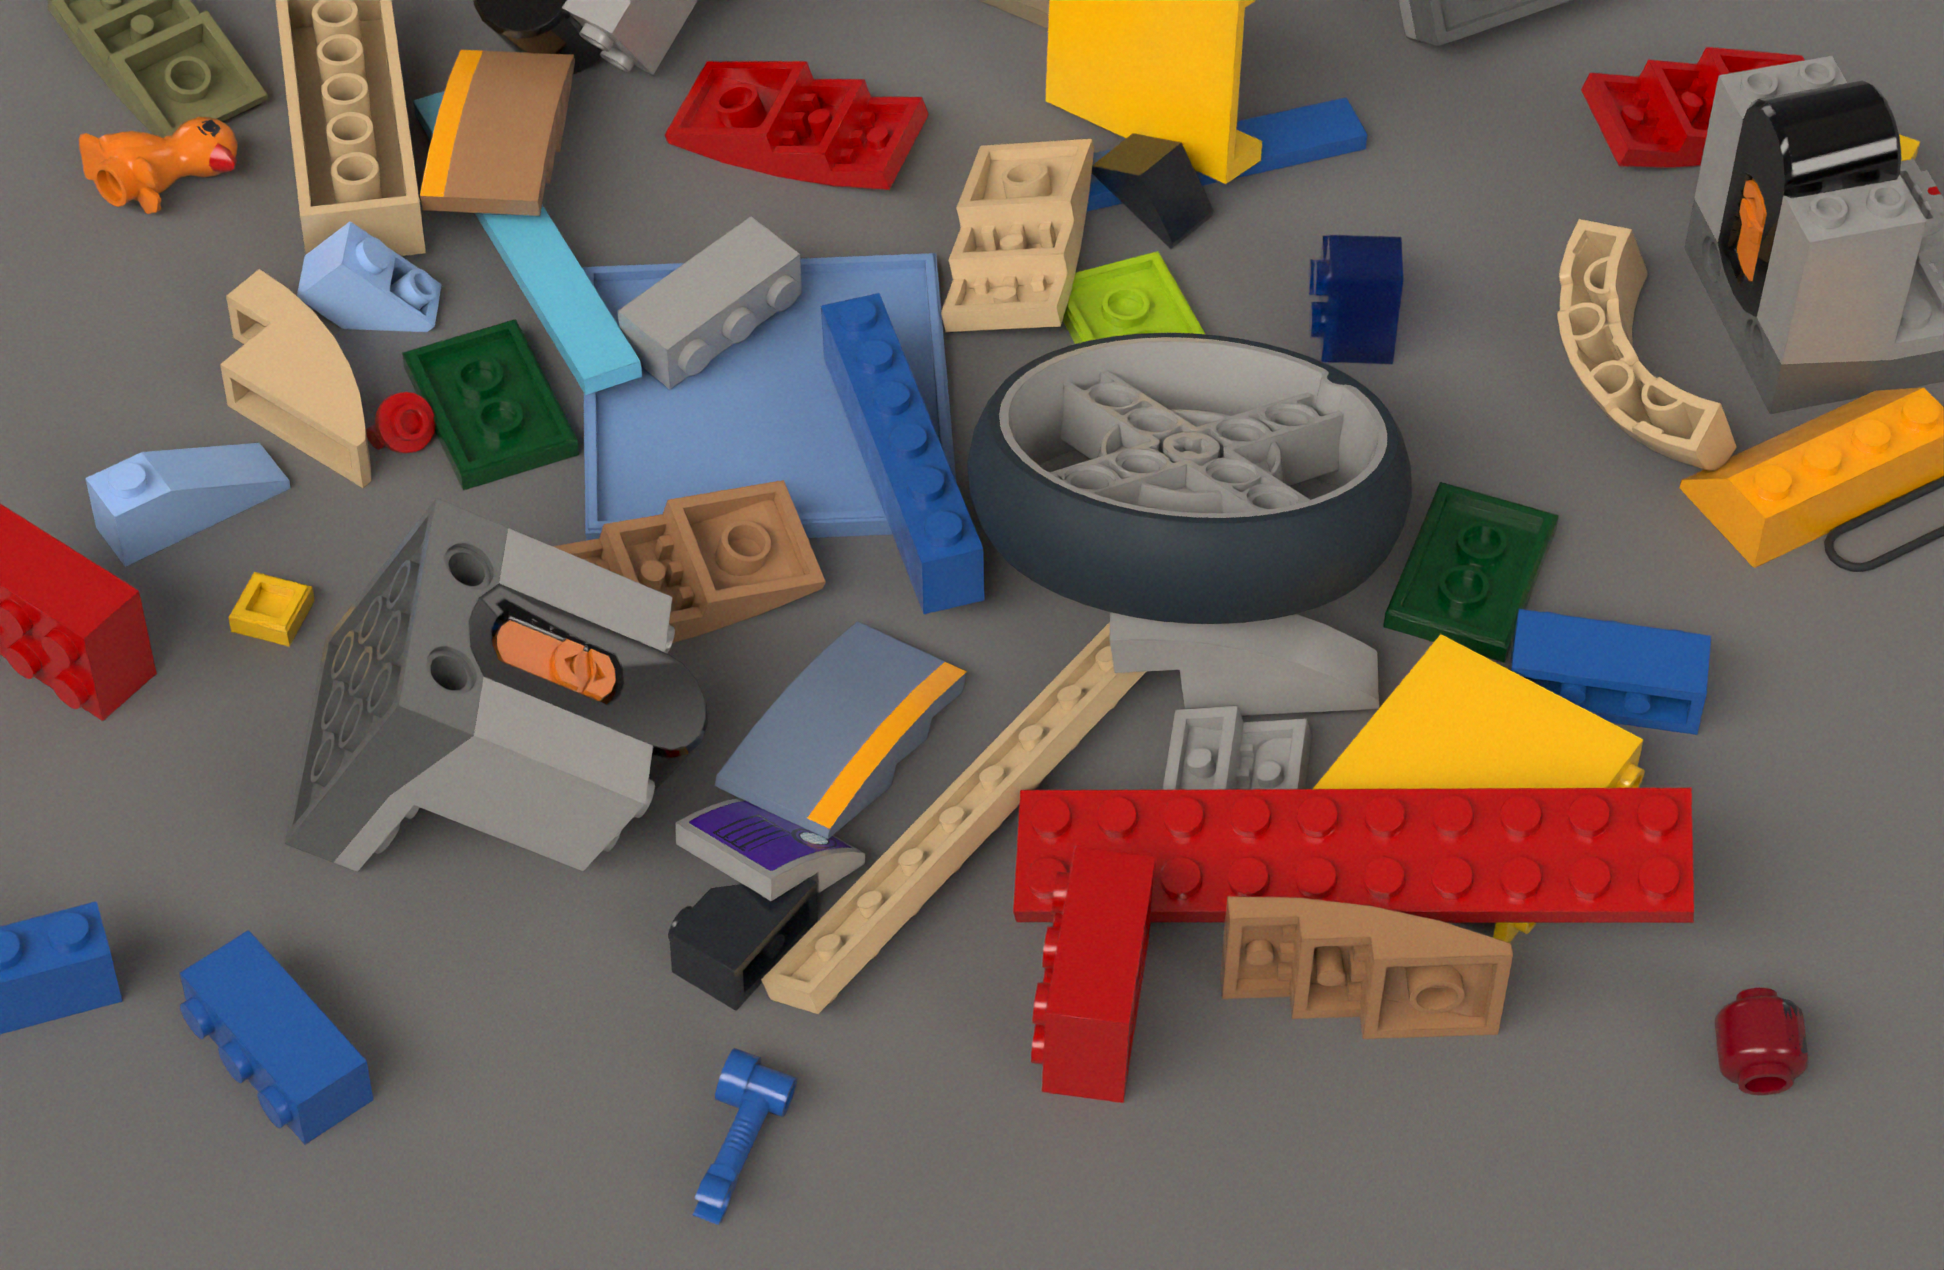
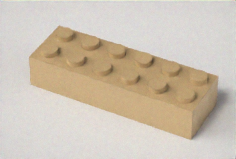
[276,0,426,256]

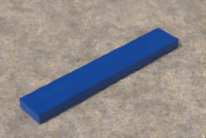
[1087,97,1367,211]

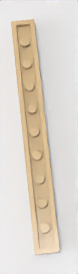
[761,622,1147,1014]

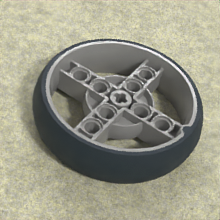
[967,333,1412,624]

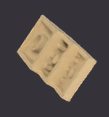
[941,139,1094,332]

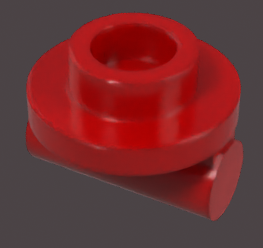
[366,392,435,454]

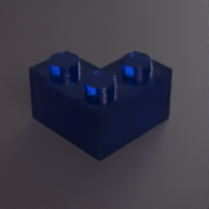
[1308,235,1404,364]

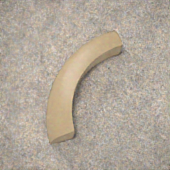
[1557,219,1737,471]

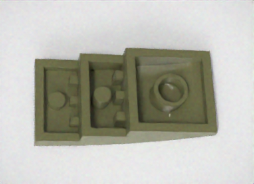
[48,0,268,138]

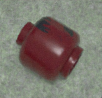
[1715,988,1808,1095]

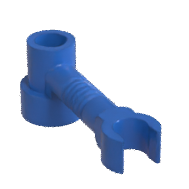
[693,1048,797,1225]

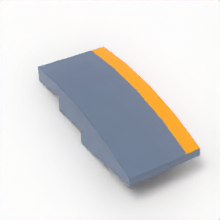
[715,621,967,839]

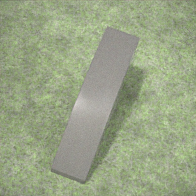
[1110,612,1379,716]

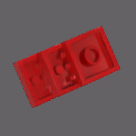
[1581,47,1805,168]
[664,61,929,190]

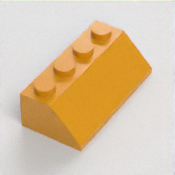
[1679,387,1944,568]

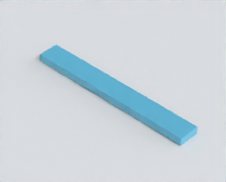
[413,91,642,395]

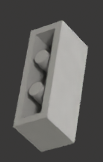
[618,216,802,389]

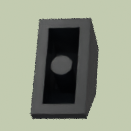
[668,878,818,1011]

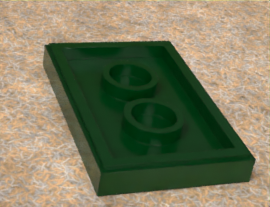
[402,319,579,491]
[1383,482,1559,663]

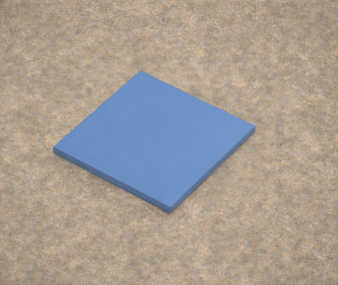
[582,253,956,541]

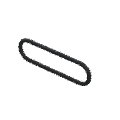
[1824,476,1944,572]

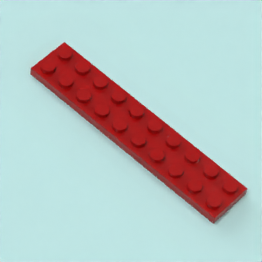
[1013,788,1694,923]

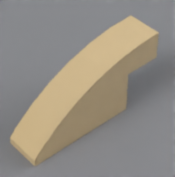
[220,269,371,488]

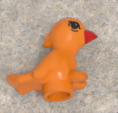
[79,117,237,214]

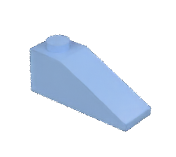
[85,443,291,567]

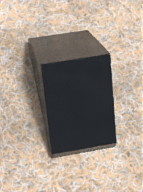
[1091,133,1214,249]

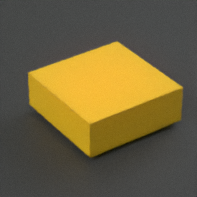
[228,572,315,647]

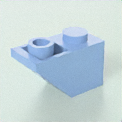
[297,221,442,332]

